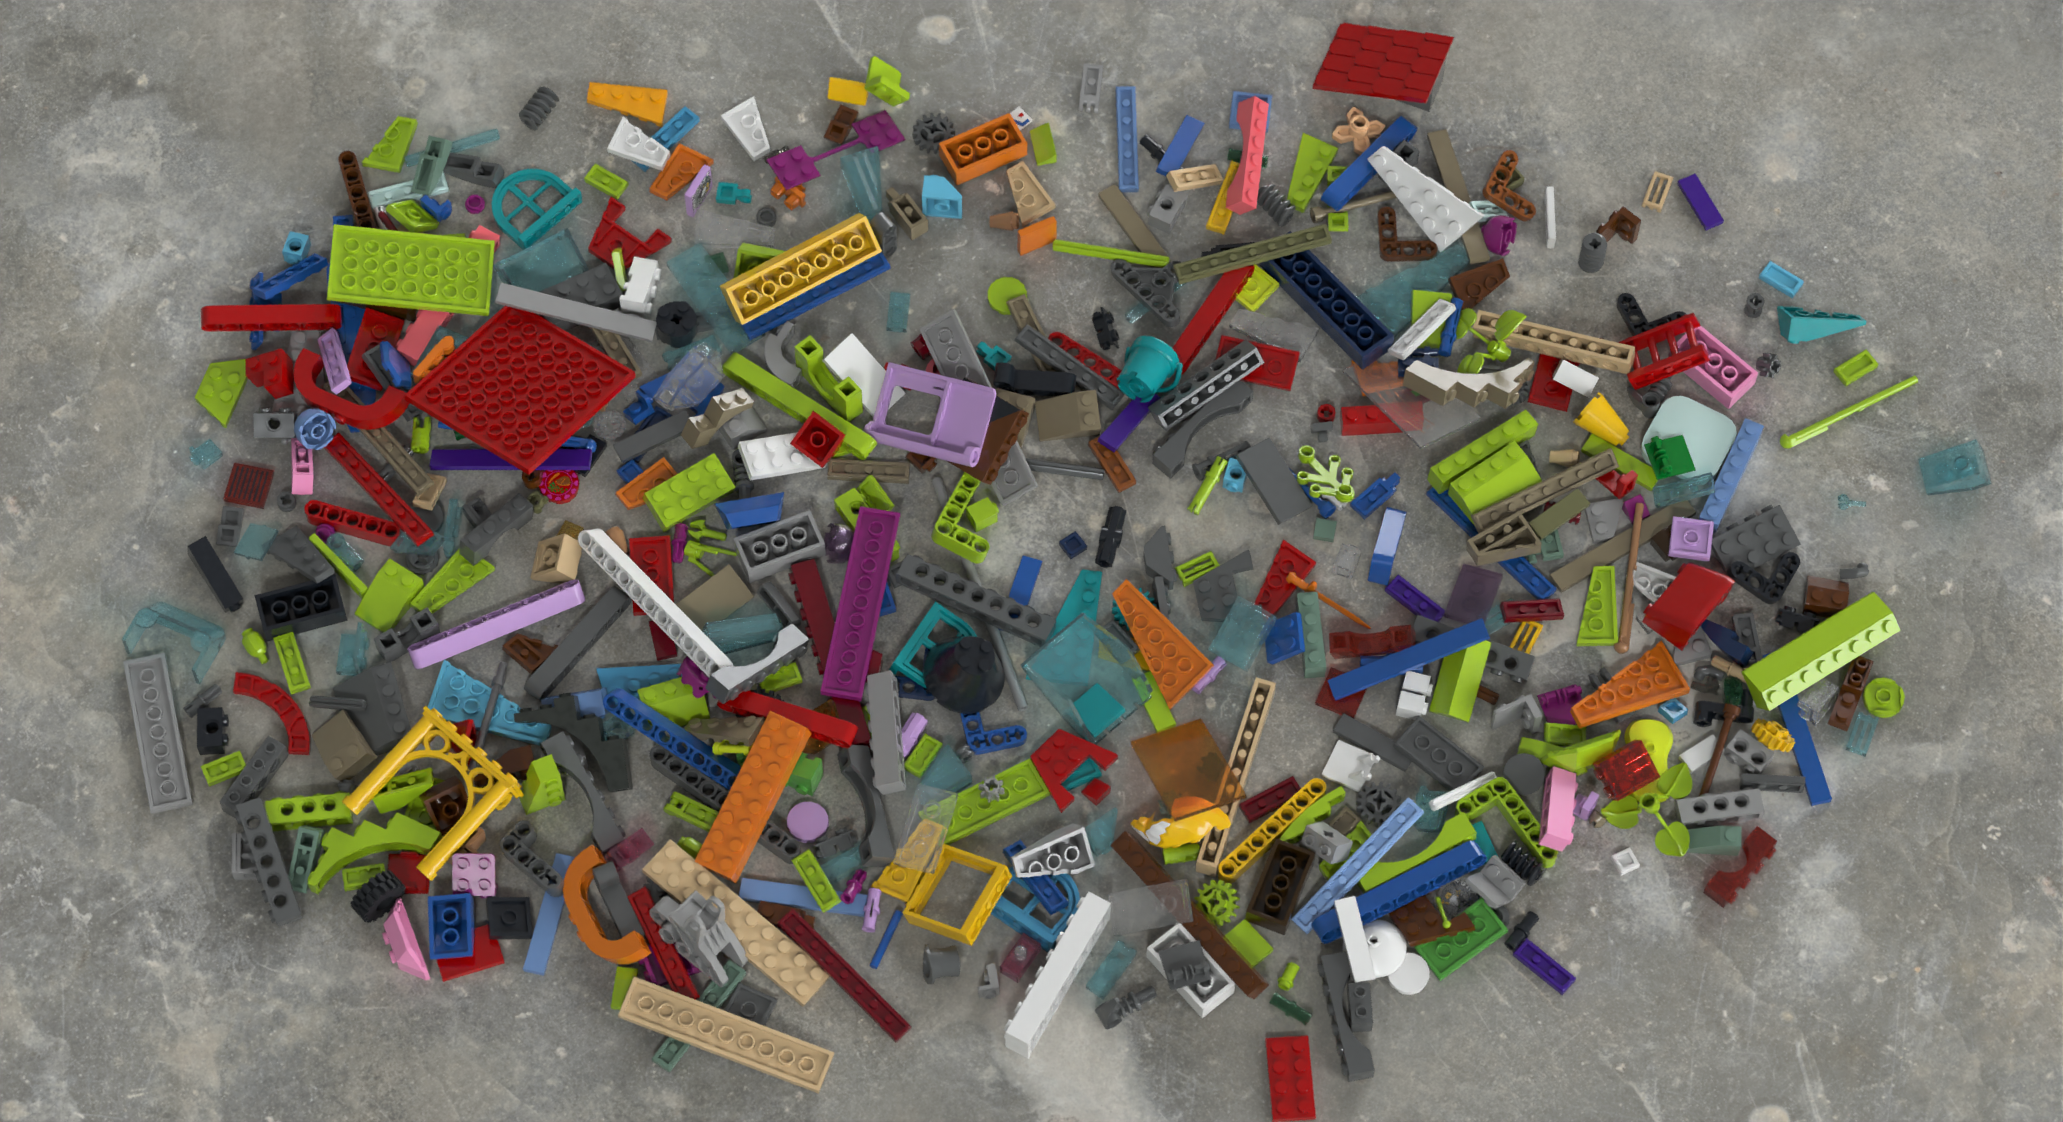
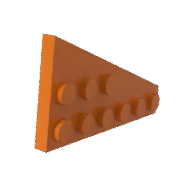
[1570,640,1690,729]

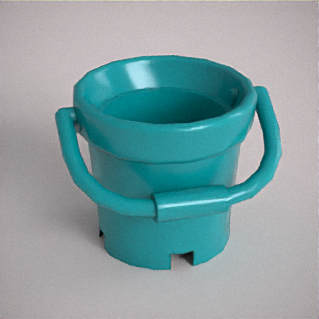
[1117,335,1183,403]

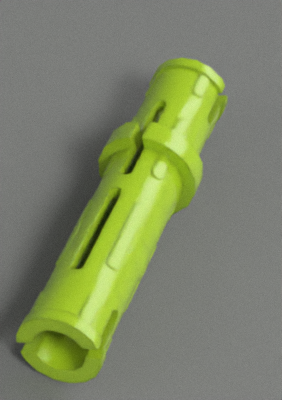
[1187,456,1228,515]

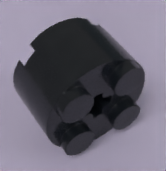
[656,301,698,348]

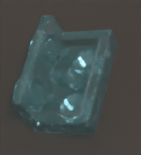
[1413,786,1449,833]

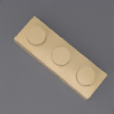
[1166,164,1224,192]

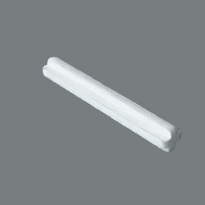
[1429,771,1497,811]

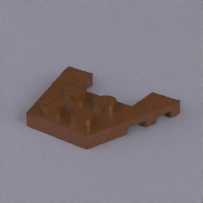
[1388,886,1475,947]

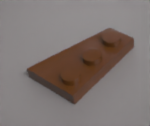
[1448,258,1510,311]

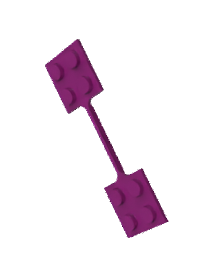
[766,110,905,190]

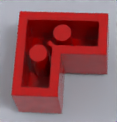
[245,348,294,399]

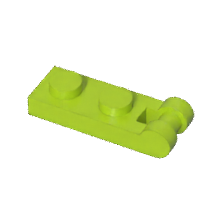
[663,791,719,832]

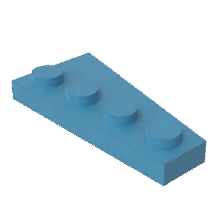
[596,664,682,703]

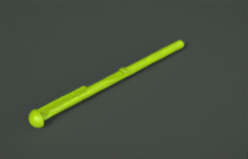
[1780,375,1918,449]

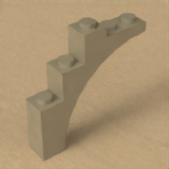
[1403,358,1534,409]

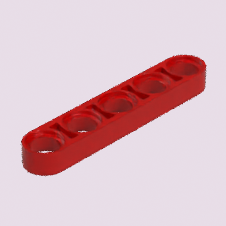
[1048,332,1122,390]

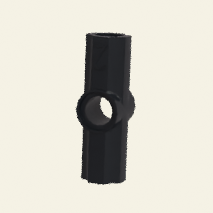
[1095,506,1127,568]

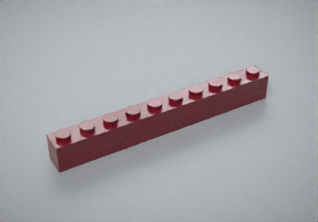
[788,559,871,749]

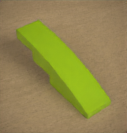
[1279,786,1346,844]

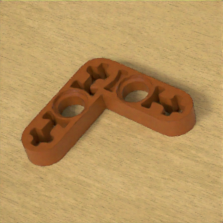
[1482,150,1536,222]

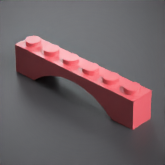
[1225,96,1269,215]

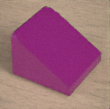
[1622,494,1650,525]

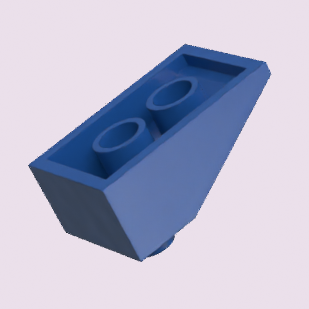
[428,893,475,960]

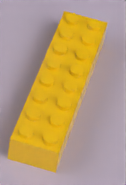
[719,213,882,325]

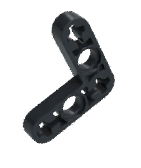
[1616,293,1687,336]
[1727,552,1800,604]

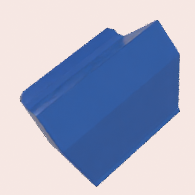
[714,492,784,530]

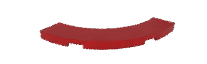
[233,672,310,755]

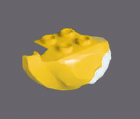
[1131,798,1231,849]

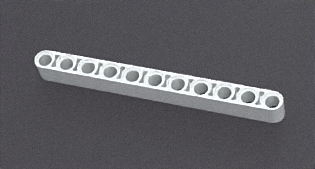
[578,528,733,678]

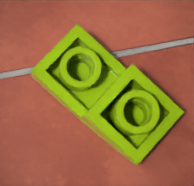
[1517,737,1562,766]

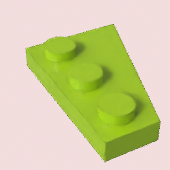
[1319,821,1372,881]

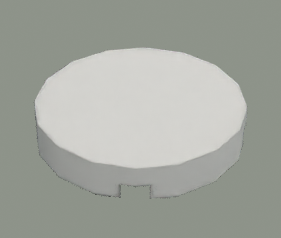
[1387,953,1430,995]

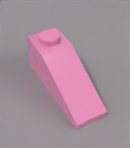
[291,438,313,495]

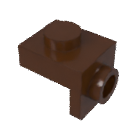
[905,452,938,474]

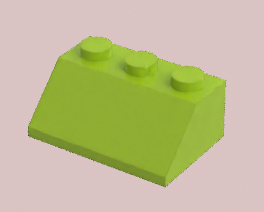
[734,243,785,278]
[637,677,710,732]

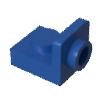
[420,195,452,223]
[623,389,655,425]

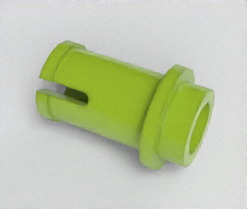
[1277,962,1300,991]

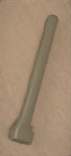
[1310,191,1397,223]

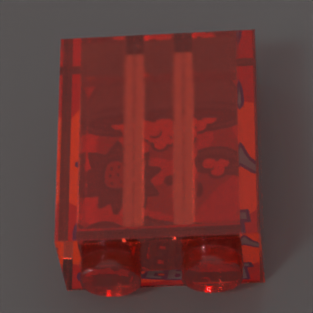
[1593,739,1660,801]

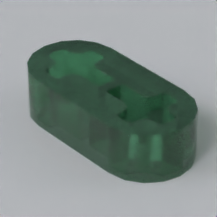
[1722,677,1743,706]

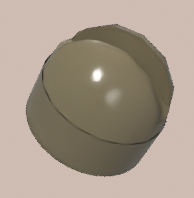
[1589,810,1607,828]

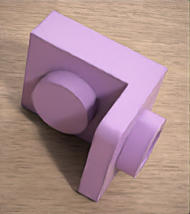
[1573,791,1599,821]

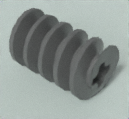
[519,86,560,131]
[1257,184,1296,227]
[1578,233,1607,273]

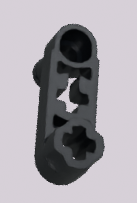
[1693,689,1754,727]

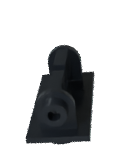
[1092,307,1119,350]
[1775,606,1820,632]

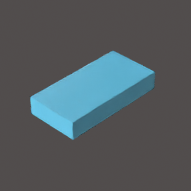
[1759,261,1804,299]

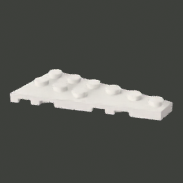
[1368,146,1485,253]

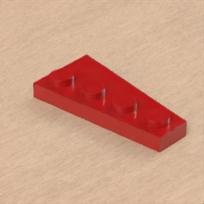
[1253,539,1316,624]

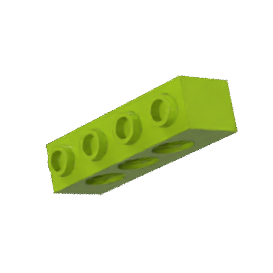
[834,487,900,562]
[265,791,353,832]

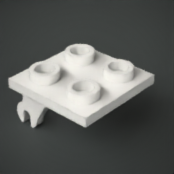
[1321,740,1380,792]

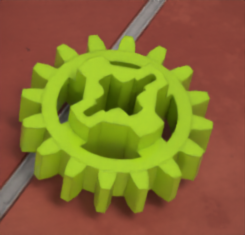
[1194,880,1240,926]

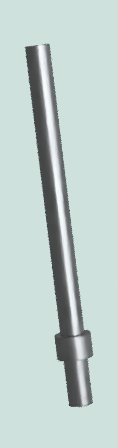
[468,662,508,775]

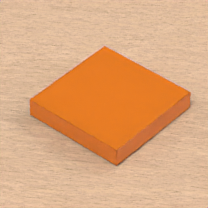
[1017,216,1057,256]

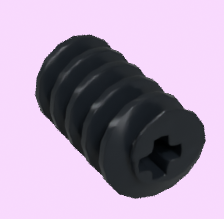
[1501,840,1547,886]

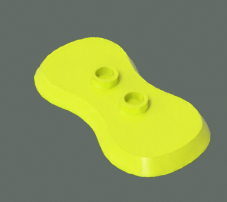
[1624,719,1673,803]

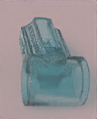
[327,533,364,572]

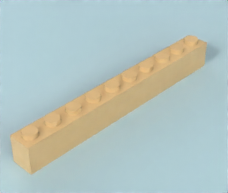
[1196,677,1276,877]

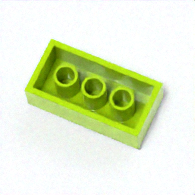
[643,453,736,532]

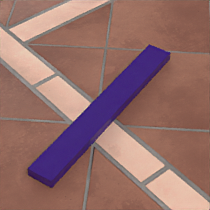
[429,449,593,470]

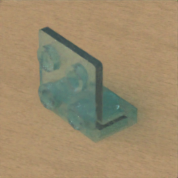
[336,622,370,676]

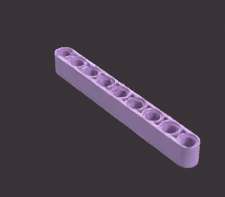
[408,580,586,669]

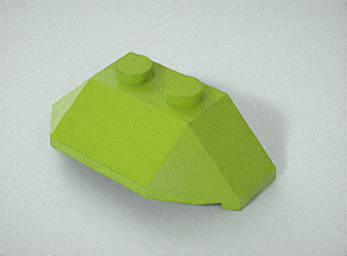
[1540,729,1621,776]

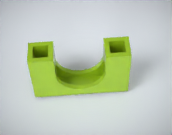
[794,335,863,422]

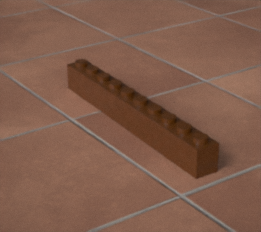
[1110,831,1269,1000]

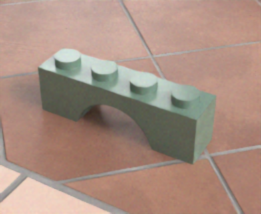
[1296,592,1326,678]

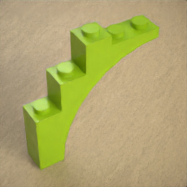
[307,812,443,894]

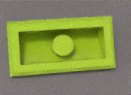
[1029,123,1057,166]

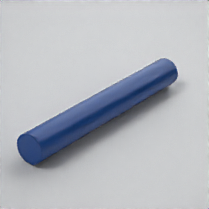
[869,910,903,969]

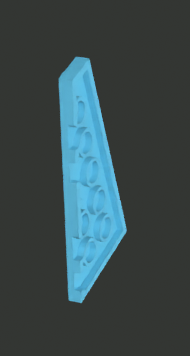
[428,659,552,746]

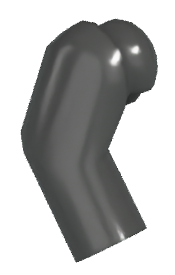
[1840,563,1869,579]

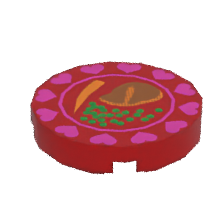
[539,470,580,504]

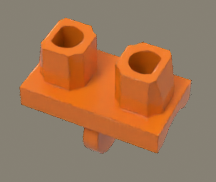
[770,176,806,211]

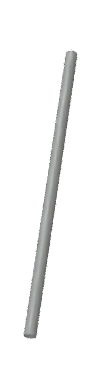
[932,477,1028,711]

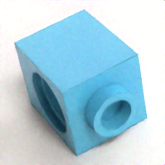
[282,231,311,265]
[1223,458,1247,493]

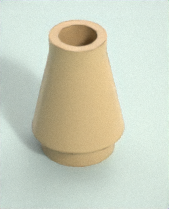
[1549,449,1580,468]

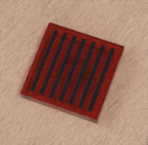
[223,463,274,509]

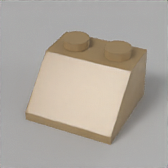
[530,533,582,584]

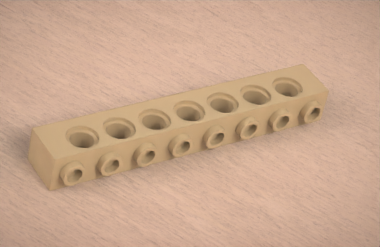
[1473,310,1635,374]

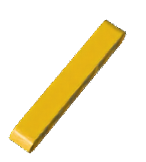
[1218,778,1326,884]

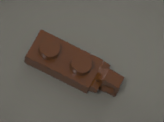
[757,900,815,929]

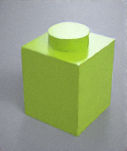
[966,497,999,532]

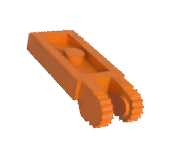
[413,335,455,384]

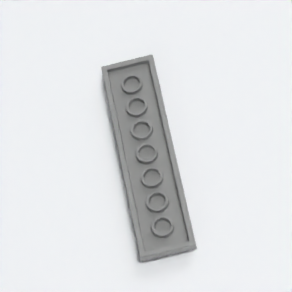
[123,653,193,814]

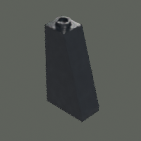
[187,536,243,613]

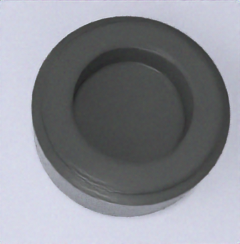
[756,208,776,228]

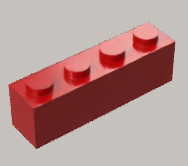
[1340,403,1424,436]

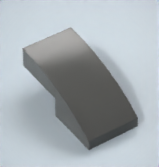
[216,506,245,547]

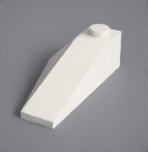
[1625,562,1676,603]

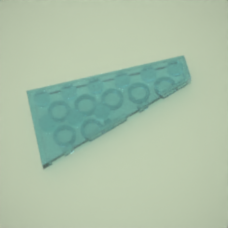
[1355,244,1469,337]

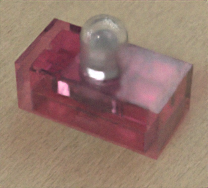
[1000,933,1041,983]

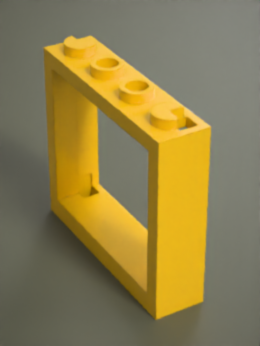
[902,843,1012,946]

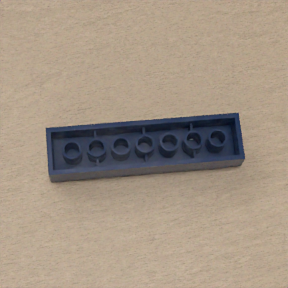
[1260,231,1394,370]

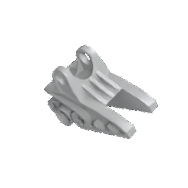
[649,890,748,988]

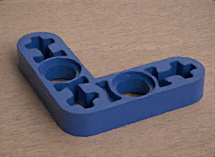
[959,712,1027,755]

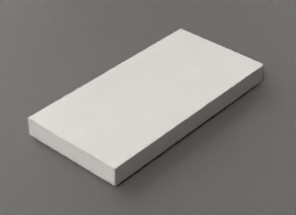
[822,333,905,418]

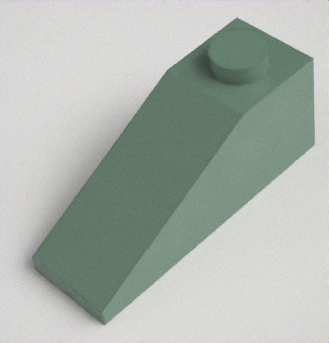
[288,825,325,894]
[1686,825,1741,856]

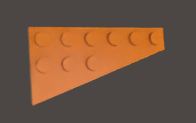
[1112,579,1214,710]

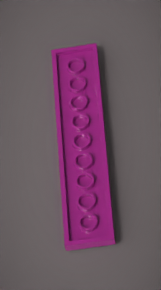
[820,506,901,701]

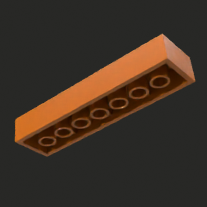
[694,711,811,884]

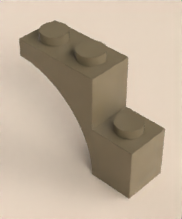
[681,388,754,449]

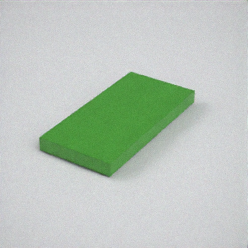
[1414,897,1508,981]

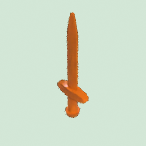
[1286,572,1371,629]

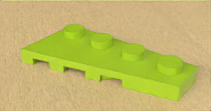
[1286,133,1338,213]
[410,548,495,614]
[1576,566,1618,646]

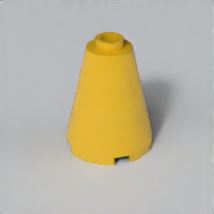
[1573,392,1630,446]

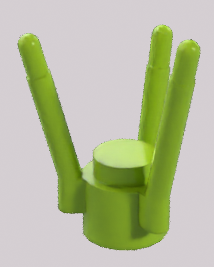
[684,540,737,577]

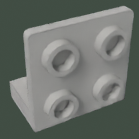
[1491,694,1542,735]
[1465,855,1526,909]

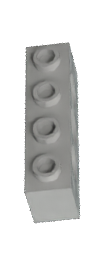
[1675,787,1765,829]

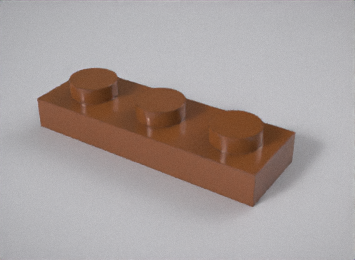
[1088,436,1136,493]

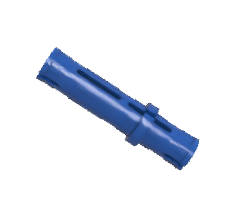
[1438,298,1463,357]

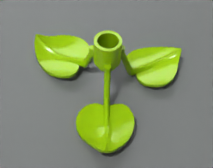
[1456,308,1527,374]
[1601,762,1693,857]

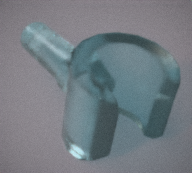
[1838,494,1866,510]

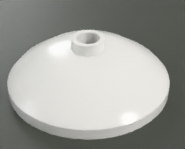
[1343,919,1407,978]

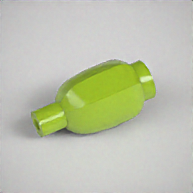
[242,628,269,664]
[677,836,702,859]

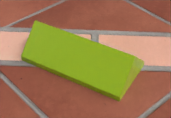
[1429,640,1491,723]

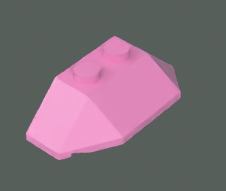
[382,897,430,980]

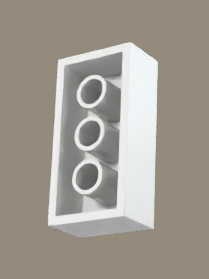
[1146,922,1235,1018]

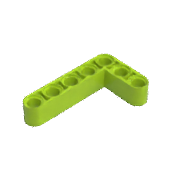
[931,472,990,564]
[1455,777,1558,868]

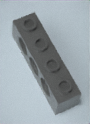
[219,736,289,819]

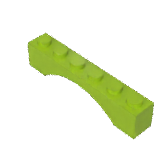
[1427,409,1538,494]
[1357,812,1477,894]

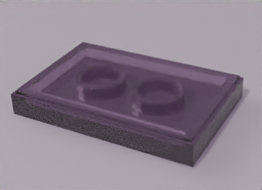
[1444,564,1503,624]

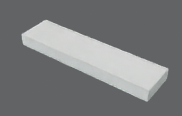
[1388,299,1456,360]
[1334,896,1376,983]

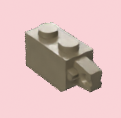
[886,187,928,241]

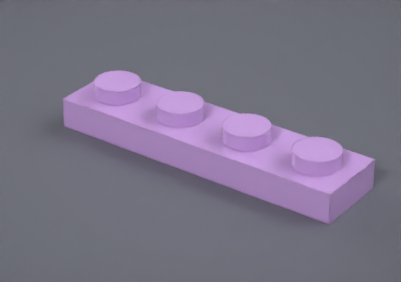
[317,328,352,395]

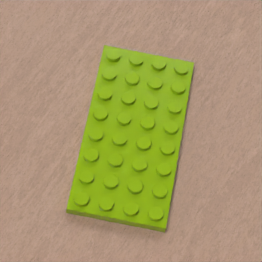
[327,224,495,316]

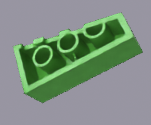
[736,752,823,796]

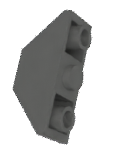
[1143,526,1177,590]

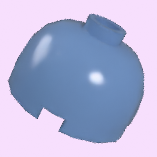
[294,408,336,450]

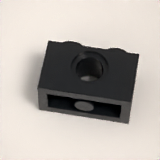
[197,707,229,755]

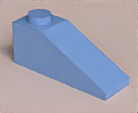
[541,687,609,719]

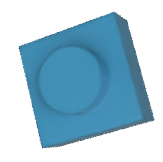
[1658,698,1688,724]

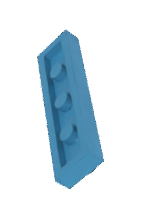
[631,106,700,172]

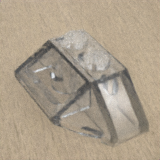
[653,342,724,411]

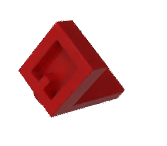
[1595,470,1638,500]

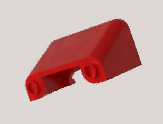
[1642,562,1735,651]

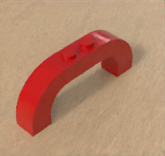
[293,348,410,430]

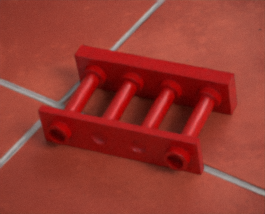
[1619,313,1710,390]

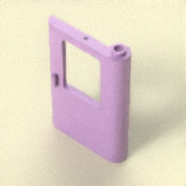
[863,362,996,467]

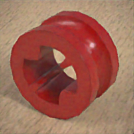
[1317,404,1336,422]

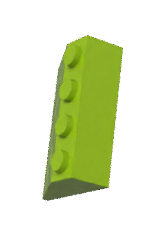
[1448,441,1542,526]

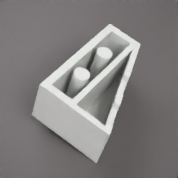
[620,257,661,319]

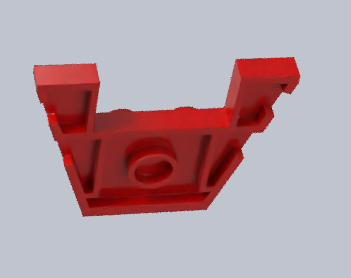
[588,197,672,270]
[1030,729,1118,813]

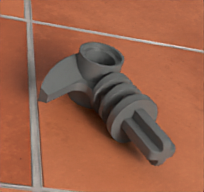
[1627,376,1673,418]
[732,449,754,499]
[1095,986,1157,1029]

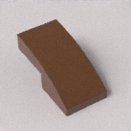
[824,104,859,145]

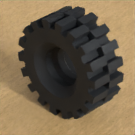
[350,870,406,923]

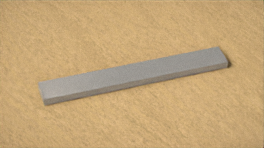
[495,283,657,343]

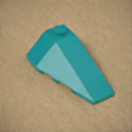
[1777,306,1867,344]

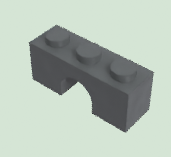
[374,607,440,663]

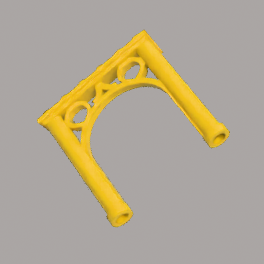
[341,706,524,881]

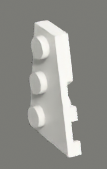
[721,96,770,161]
[607,117,670,171]

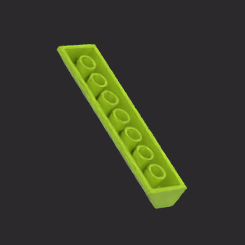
[1741,592,1900,711]

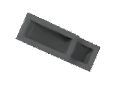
[443,153,505,189]

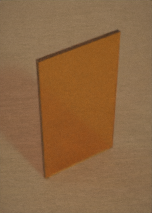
[1130,719,1247,822]

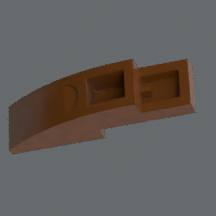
[1828,656,1874,731]

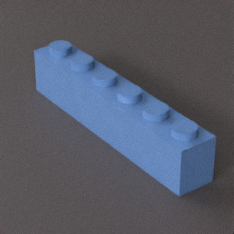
[1699,418,1764,534]

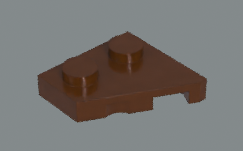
[502,633,558,675]

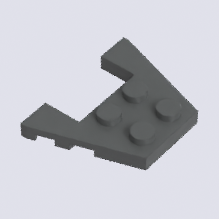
[1193,550,1266,625]

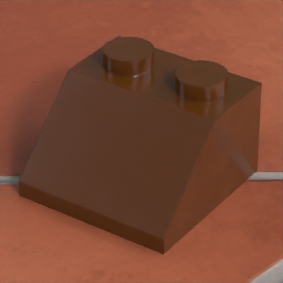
[1802,576,1849,618]
[419,775,468,836]

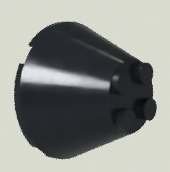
[923,636,1005,714]

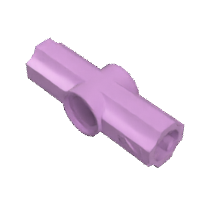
[902,712,928,761]

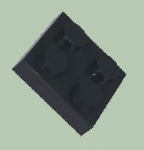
[486,897,533,940]

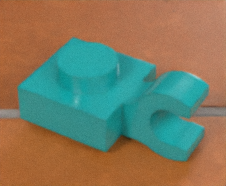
[716,182,752,205]
[976,341,1012,371]

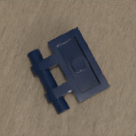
[1398,346,1439,377]

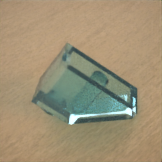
[1085,807,1118,857]

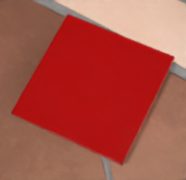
[388,852,430,894]

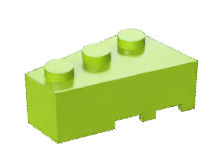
[519,754,565,815]

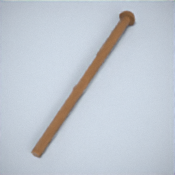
[1614,503,1644,654]

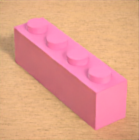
[1539,766,1578,852]

